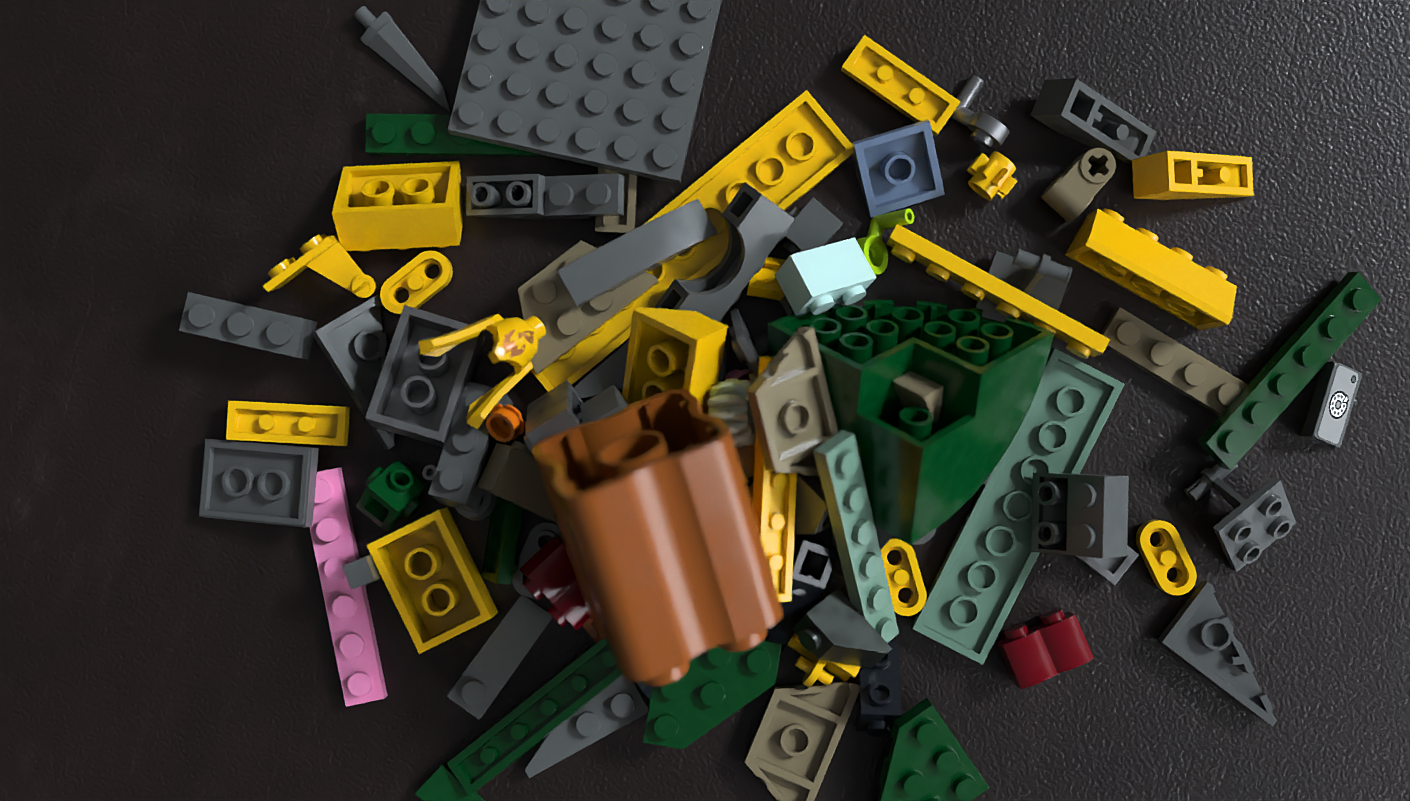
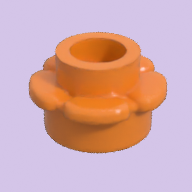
[486,404,525,442]

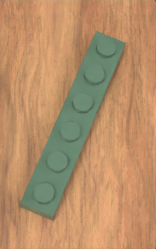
[814,430,899,643]

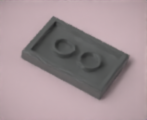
[199,439,319,527]

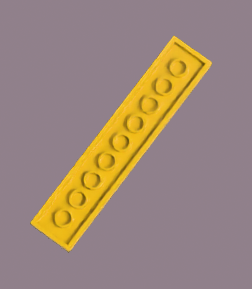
[530,90,854,392]

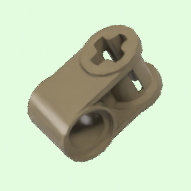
[1040,148,1116,223]

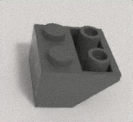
[1031,472,1129,558]

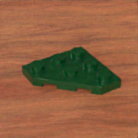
[643,640,782,750]
[878,698,990,801]

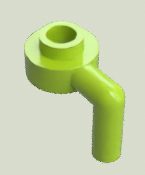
[856,208,914,275]

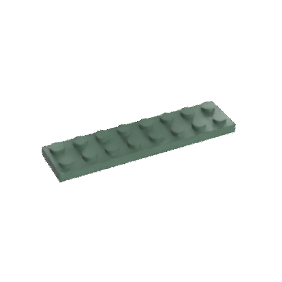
[910,348,1125,665]

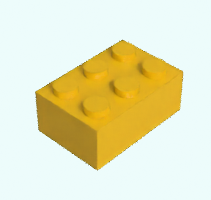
[366,507,498,654]

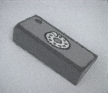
[1301,361,1363,448]

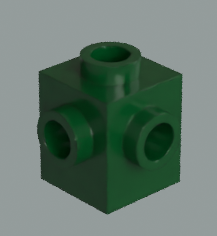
[356,459,427,532]

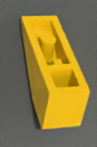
[1132,151,1254,200]

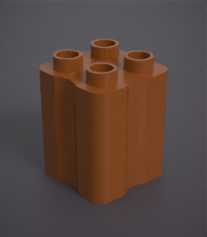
[532,389,783,686]

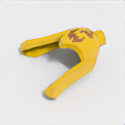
[418,314,546,430]

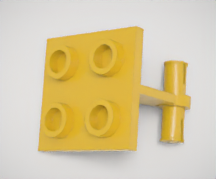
[263,233,376,298]

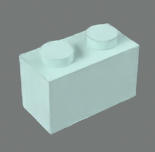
[775,237,876,316]

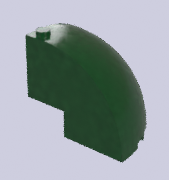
[768,300,1054,545]

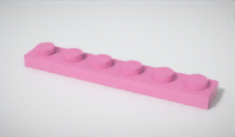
[309,468,388,707]

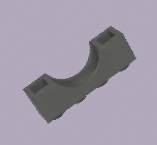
[654,182,795,322]

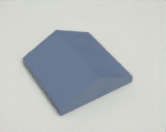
[852,120,945,217]

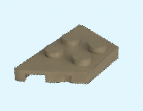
[518,241,659,374]
[746,327,838,476]
[744,681,860,801]

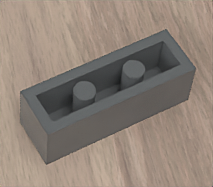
[342,555,381,590]

